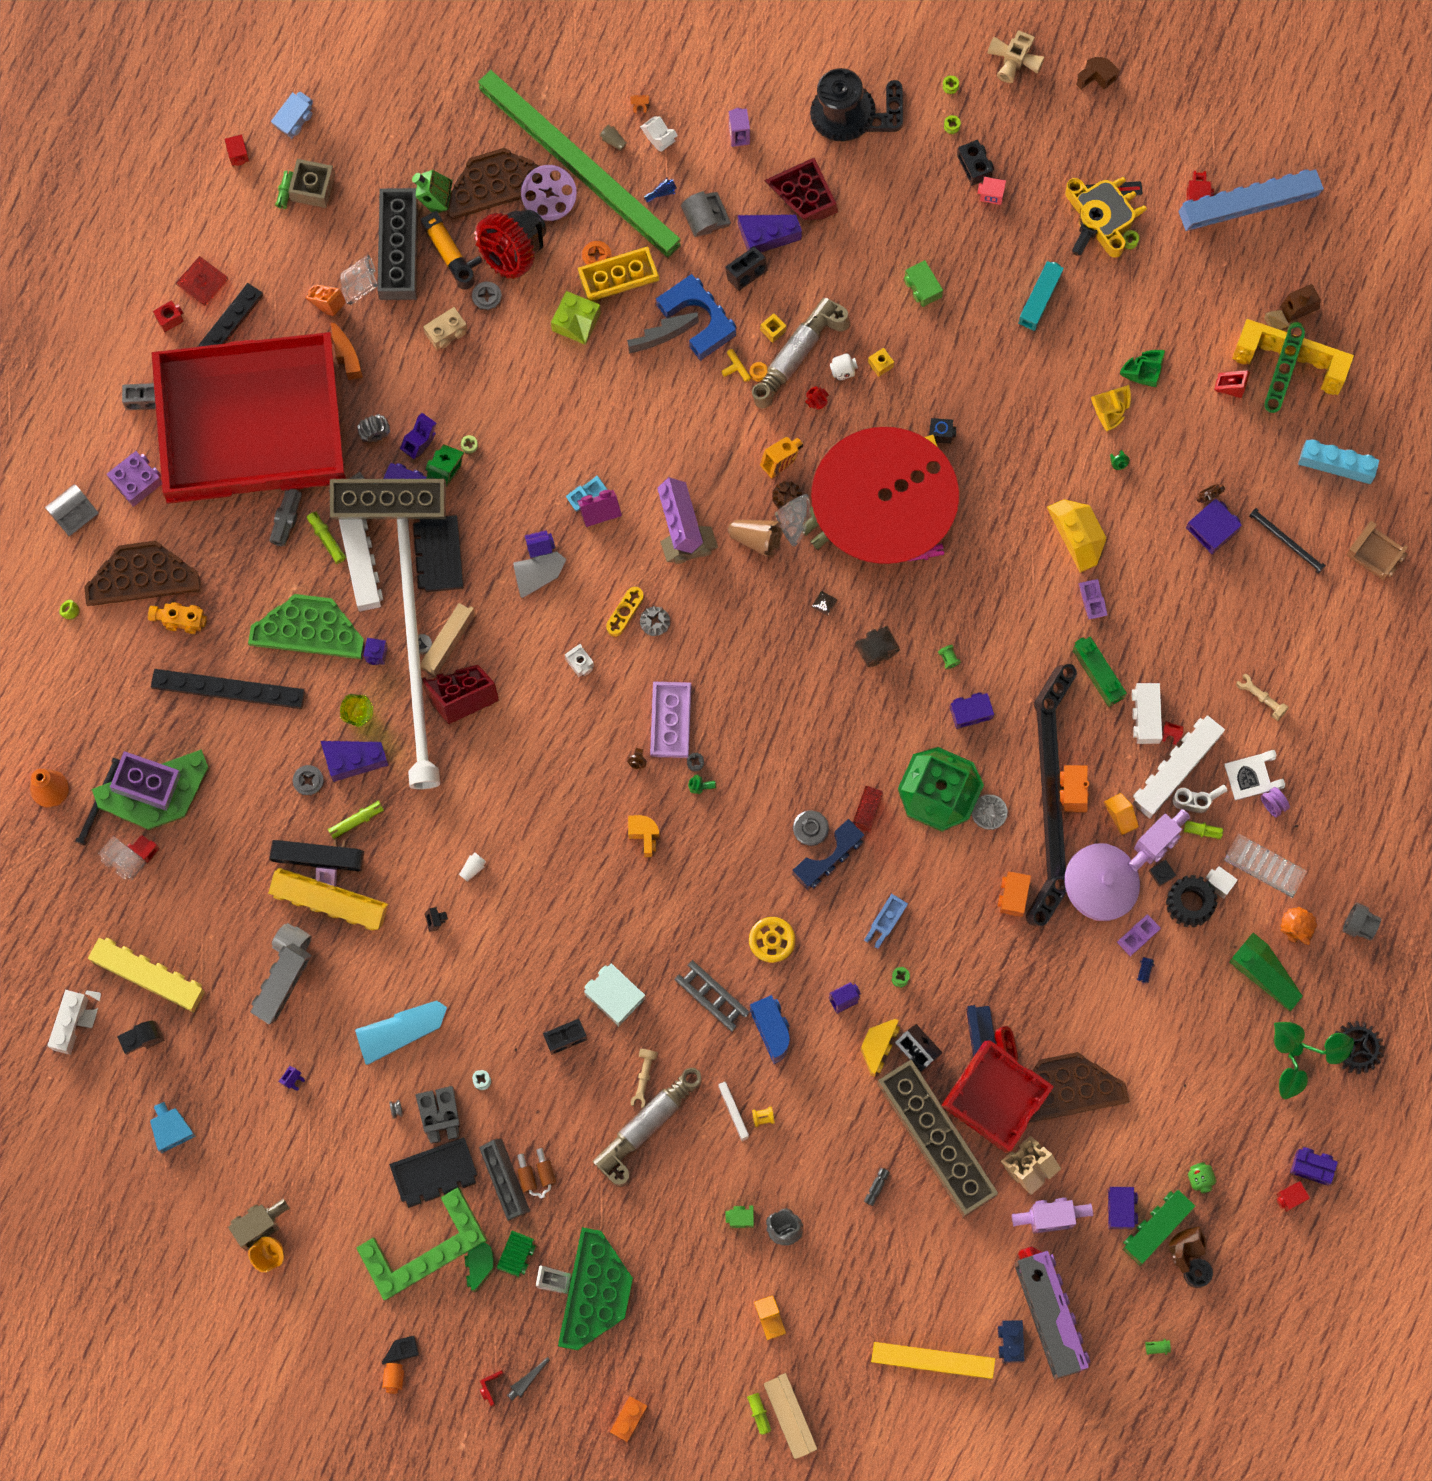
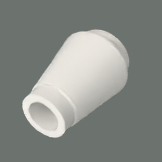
[459,853,486,882]

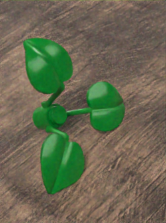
[1274,1022,1354,1099]

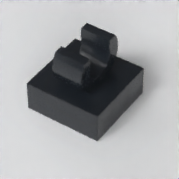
[425,907,448,932]

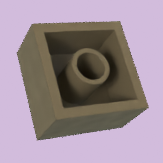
[288,159,335,208]

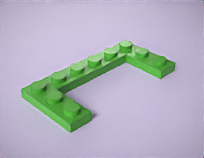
[356,1188,487,1301]

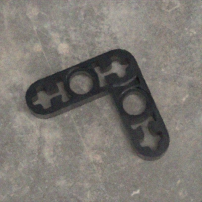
[866,80,903,132]

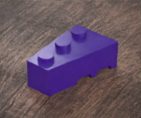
[738,215,802,253]
[321,741,389,782]

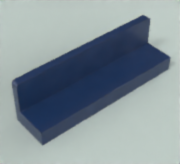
[966,1005,995,1057]

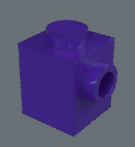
[363,638,388,665]

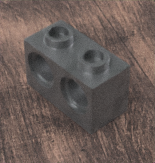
[122,383,156,410]

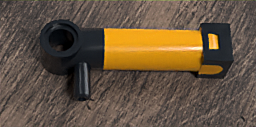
[420,210,483,290]

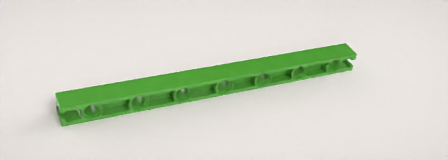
[478,70,681,258]

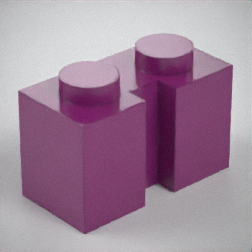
[577,489,622,527]

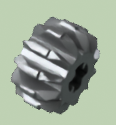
[357,414,390,443]

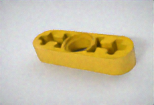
[606,587,644,637]

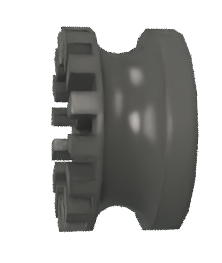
[687,753,704,771]

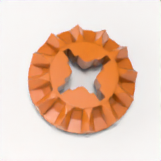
[582,241,612,265]

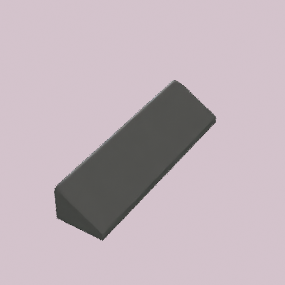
[479,1139,530,1221]

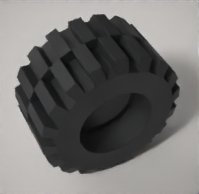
[1166,875,1218,927]

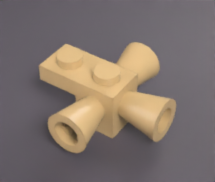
[987,30,1045,83]

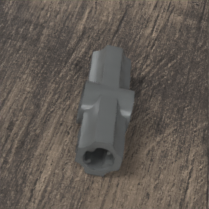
[269,489,302,547]

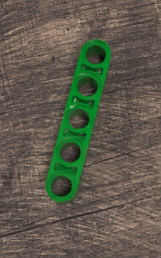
[1264,322,1305,413]

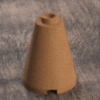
[728,520,782,558]

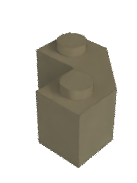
[660,526,718,564]

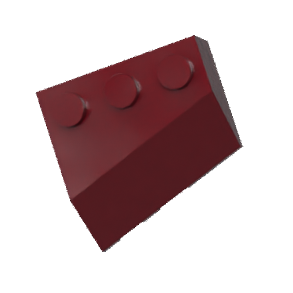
[422,665,499,724]

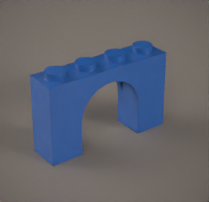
[656,274,737,361]

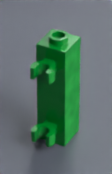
[1072,636,1127,708]

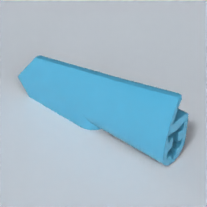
[355,1001,447,1065]

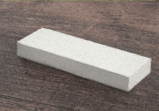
[718,1082,749,1141]

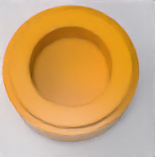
[750,362,768,382]

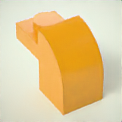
[628,815,660,857]

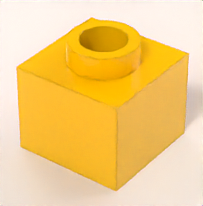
[760,313,787,343]
[868,348,894,377]

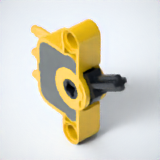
[1065,177,1147,258]

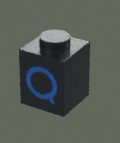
[929,418,956,444]

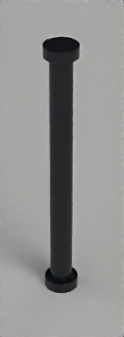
[1249,508,1326,574]
[74,758,120,846]

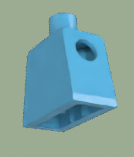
[150,1102,196,1153]

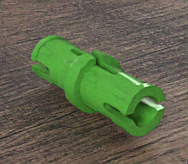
[275,171,293,209]

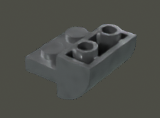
[681,191,731,237]
[45,484,98,536]

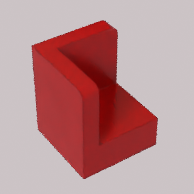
[127,835,160,864]

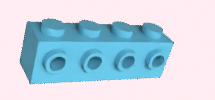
[1298,440,1379,484]

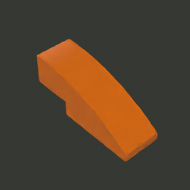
[331,323,363,380]

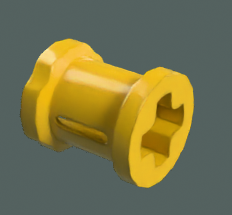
[752,1106,775,1127]

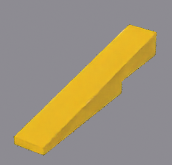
[871,1342,995,1380]

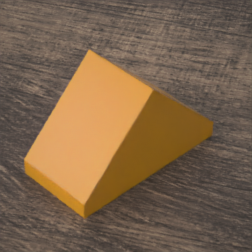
[1104,793,1139,836]

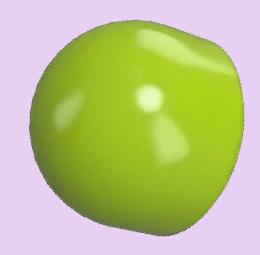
[59,600,79,620]

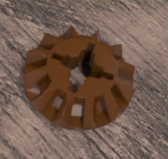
[772,481,802,511]
[1196,484,1225,503]

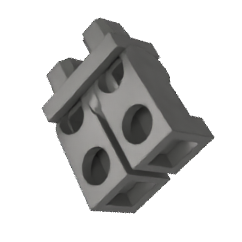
[415,1086,461,1144]

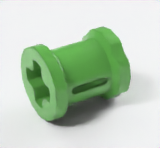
[938,645,961,670]
[891,967,910,988]

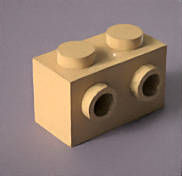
[423,307,468,350]

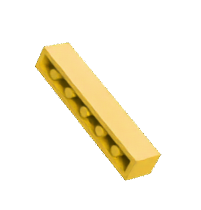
[268,868,388,931]

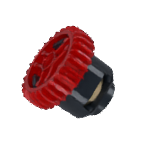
[474,210,546,279]

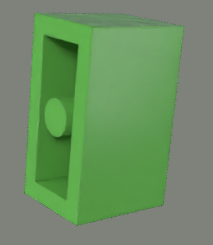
[904,260,943,307]

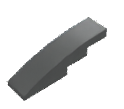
[627,312,698,354]

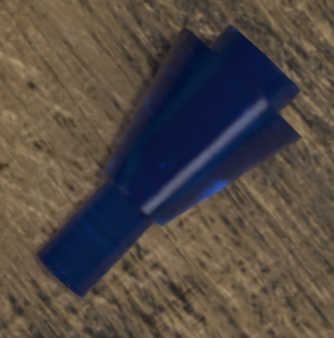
[644,177,677,202]

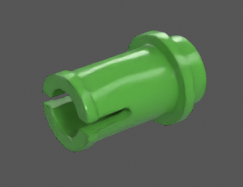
[1145,1339,1171,1355]

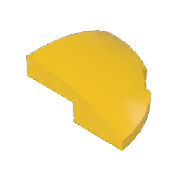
[1091,385,1131,431]

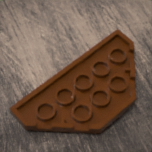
[448,148,554,220]
[84,541,200,606]
[1028,1052,1130,1123]

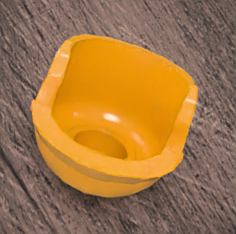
[248,1237,284,1273]

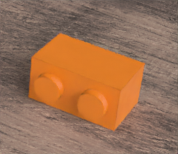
[997,871,1031,917]
[610,1396,648,1443]

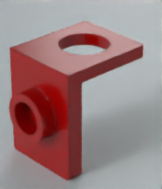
[479,1370,504,1407]

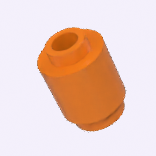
[382,1363,404,1394]

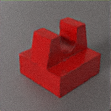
[1162,721,1184,745]

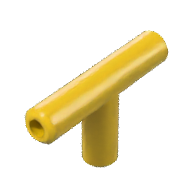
[721,349,751,382]

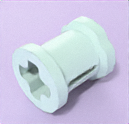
[472,1070,491,1090]

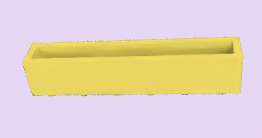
[88,938,205,1013]

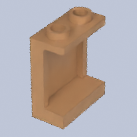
[1346,521,1408,581]

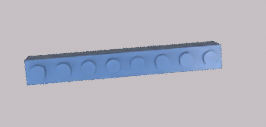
[1178,169,1324,231]

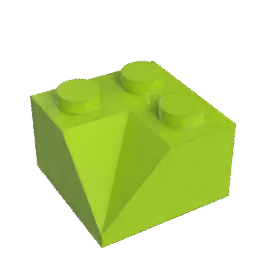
[551,291,601,345]

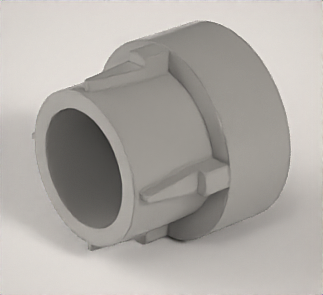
[272,923,312,952]

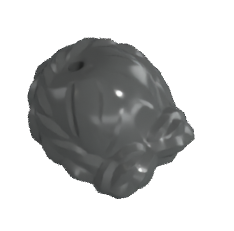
[766,1208,804,1246]

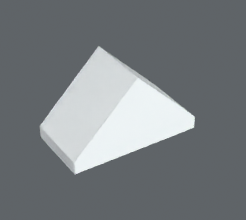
[536,1266,571,1294]

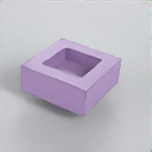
[316,866,337,886]

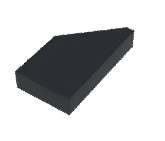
[382,1336,419,1365]

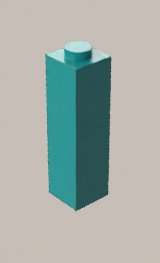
[1018,261,1064,331]

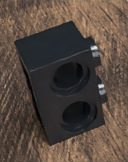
[957,139,994,186]
[725,246,768,291]
[543,1018,588,1055]

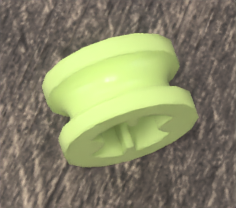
[461,435,478,454]

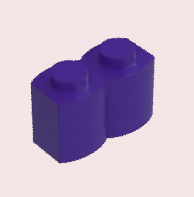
[524,530,555,559]
[829,982,861,1014]

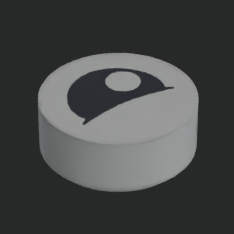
[418,634,432,654]

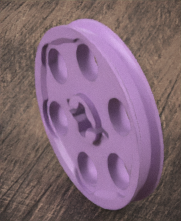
[521,165,577,221]

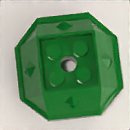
[898,747,984,832]

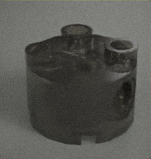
[855,626,900,668]

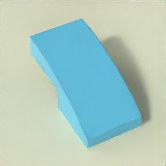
[565,476,607,512]

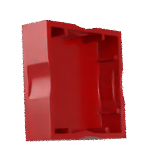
[941,1040,1054,1152]

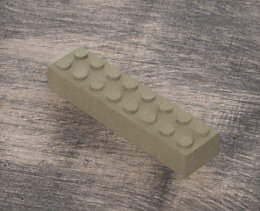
[877,1060,998,1218]

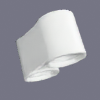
[1173,785,1228,813]

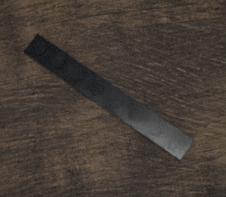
[151,669,305,709]

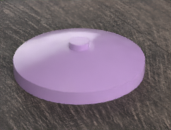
[1065,843,1140,921]

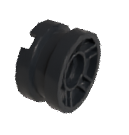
[1183,1259,1213,1288]

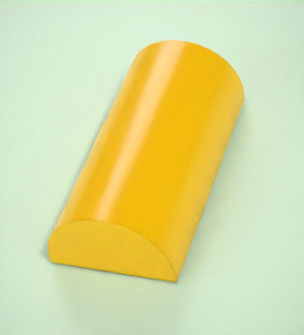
[578,247,659,301]

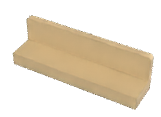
[420,603,475,677]
[764,1373,817,1459]

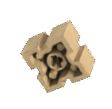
[1001,1136,1061,1195]

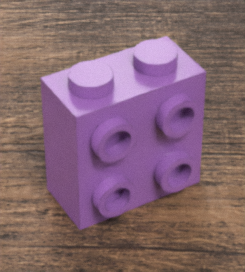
[107,451,162,507]

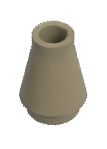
[600,125,627,151]

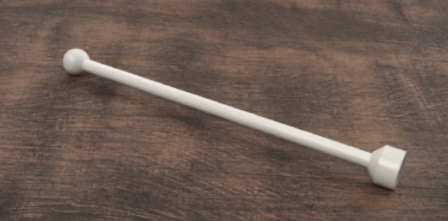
[397,519,440,789]

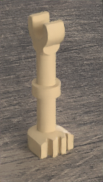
[1236,674,1289,721]
[631,1049,658,1108]

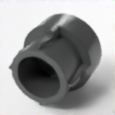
[1342,902,1382,941]

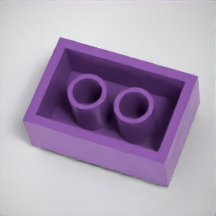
[110,751,181,811]

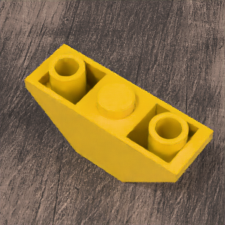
[861,1019,900,1077]

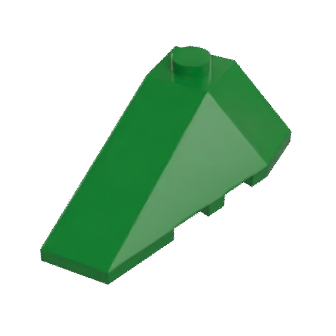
[1229,933,1303,1012]

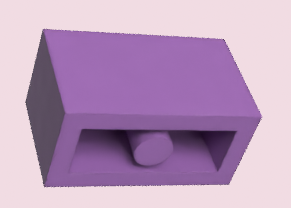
[729,108,750,147]

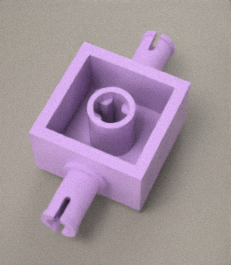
[1128,809,1190,872]
[1012,1198,1093,1234]

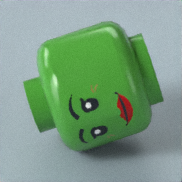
[1188,1162,1217,1194]

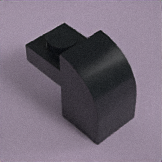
[117,1020,165,1055]

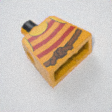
[760,437,803,479]

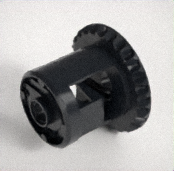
[810,68,876,141]

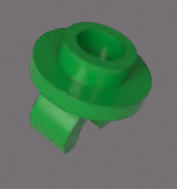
[1110,450,1130,470]

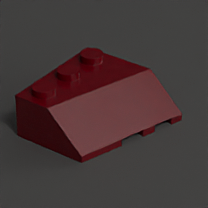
[764,157,838,220]

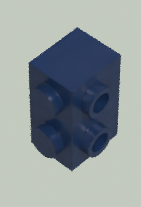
[998,1320,1024,1363]

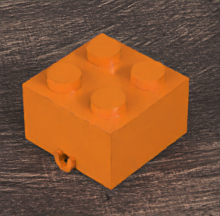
[1060,765,1089,812]

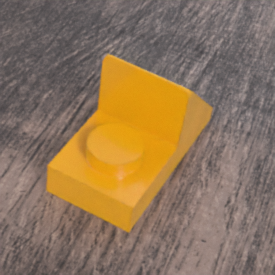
[754,1295,786,1341]

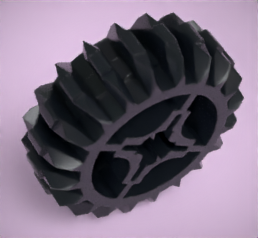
[1334,1021,1385,1075]

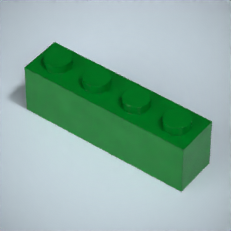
[1122,1190,1195,1266]

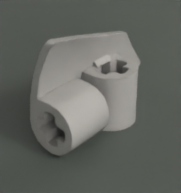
[513,552,566,598]

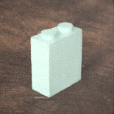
[584,963,646,1027]

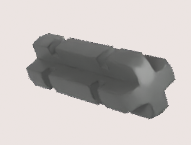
[864,1168,890,1206]

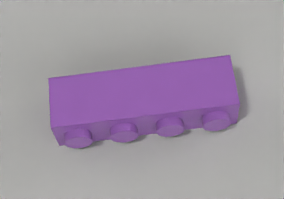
[657,477,703,553]

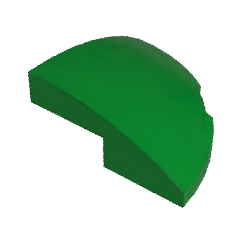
[1120,350,1165,387]

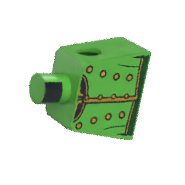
[412,170,453,213]

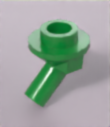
[688,775,717,794]

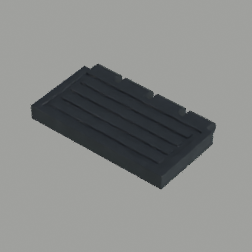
[413,515,464,592]
[389,1137,477,1208]

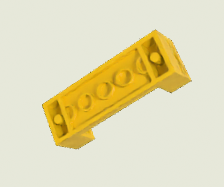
[1232,319,1354,395]

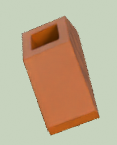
[305,285,346,316]

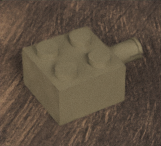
[228,1199,290,1251]

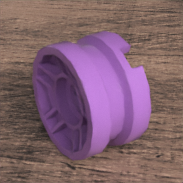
[1261,787,1290,817]

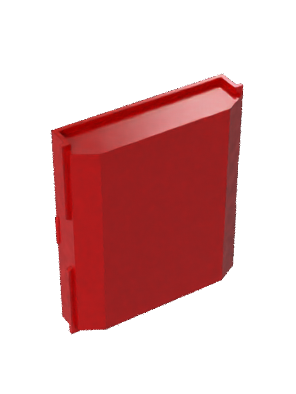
[151,332,346,504]

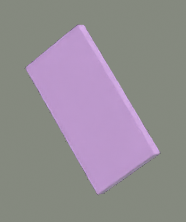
[650,682,691,758]

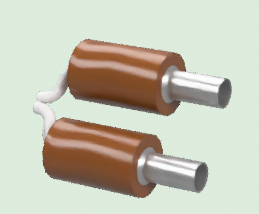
[517,1148,556,1198]

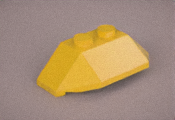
[1047,499,1107,573]

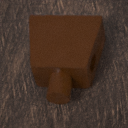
[1280,284,1321,323]

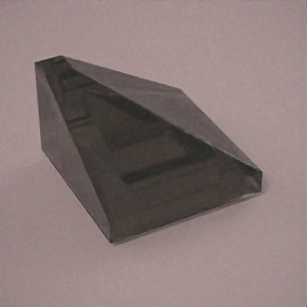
[812,591,837,616]

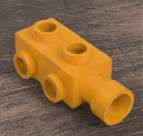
[148,602,207,634]

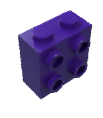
[1186,499,1242,554]

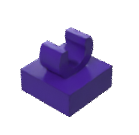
[278,1066,305,1091]

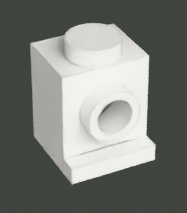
[565,644,594,677]

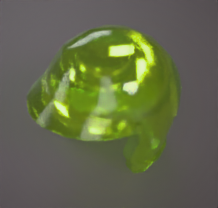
[340,694,374,727]

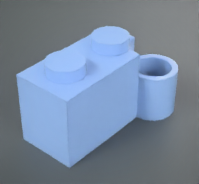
[271,92,313,139]

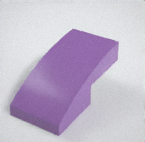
[1079,579,1108,620]
[1117,914,1161,957]

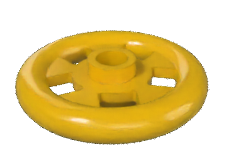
[749,917,796,963]

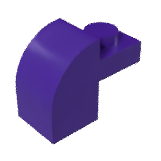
[400,413,437,460]

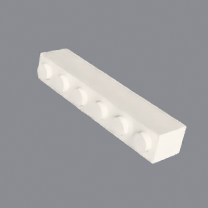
[339,519,383,612]
[1132,715,1225,819]

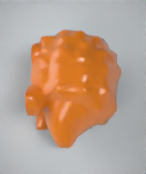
[1280,907,1318,945]

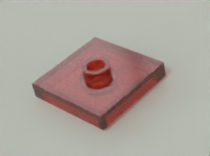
[176,256,228,306]

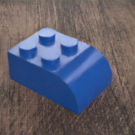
[750,995,790,1064]

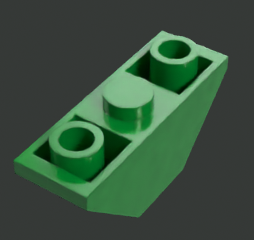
[464,1242,495,1292]

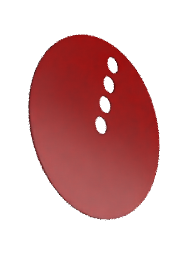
[811,427,959,564]

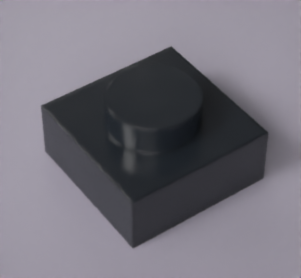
[1149,860,1176,887]

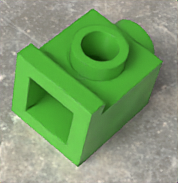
[725,1205,754,1228]

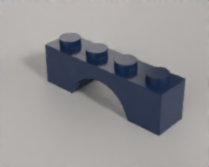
[792,819,865,891]

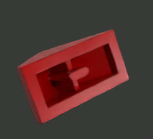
[1214,370,1250,398]

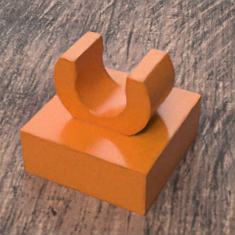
[630,95,649,113]

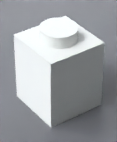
[1206,866,1238,899]

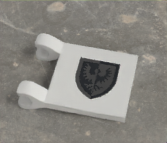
[1224,750,1285,801]

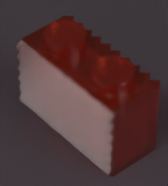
[853,786,883,832]

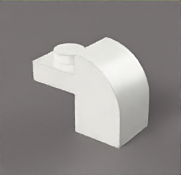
[640,116,678,152]

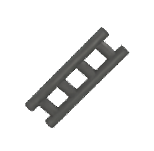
[674,960,750,1032]

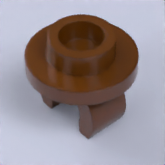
[627,748,647,769]

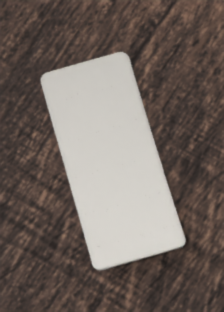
[77,990,101,1028]

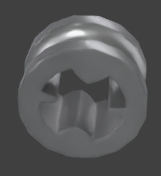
[389,1100,403,1119]

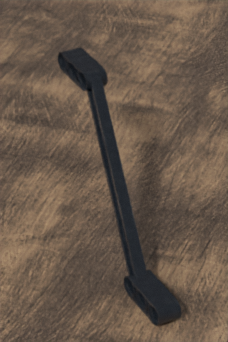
[1026,664,1077,926]

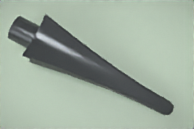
[507,1358,550,1401]

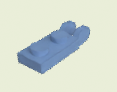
[864,894,908,949]

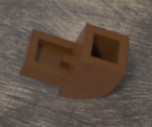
[1076,57,1120,89]
[1168,1226,1207,1273]

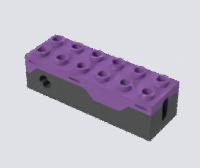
[1014,1246,1090,1380]

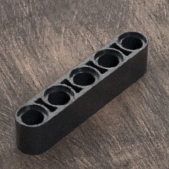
[269,840,365,871]

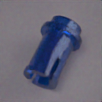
[1136,957,1155,983]

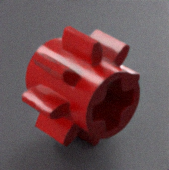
[805,386,829,410]

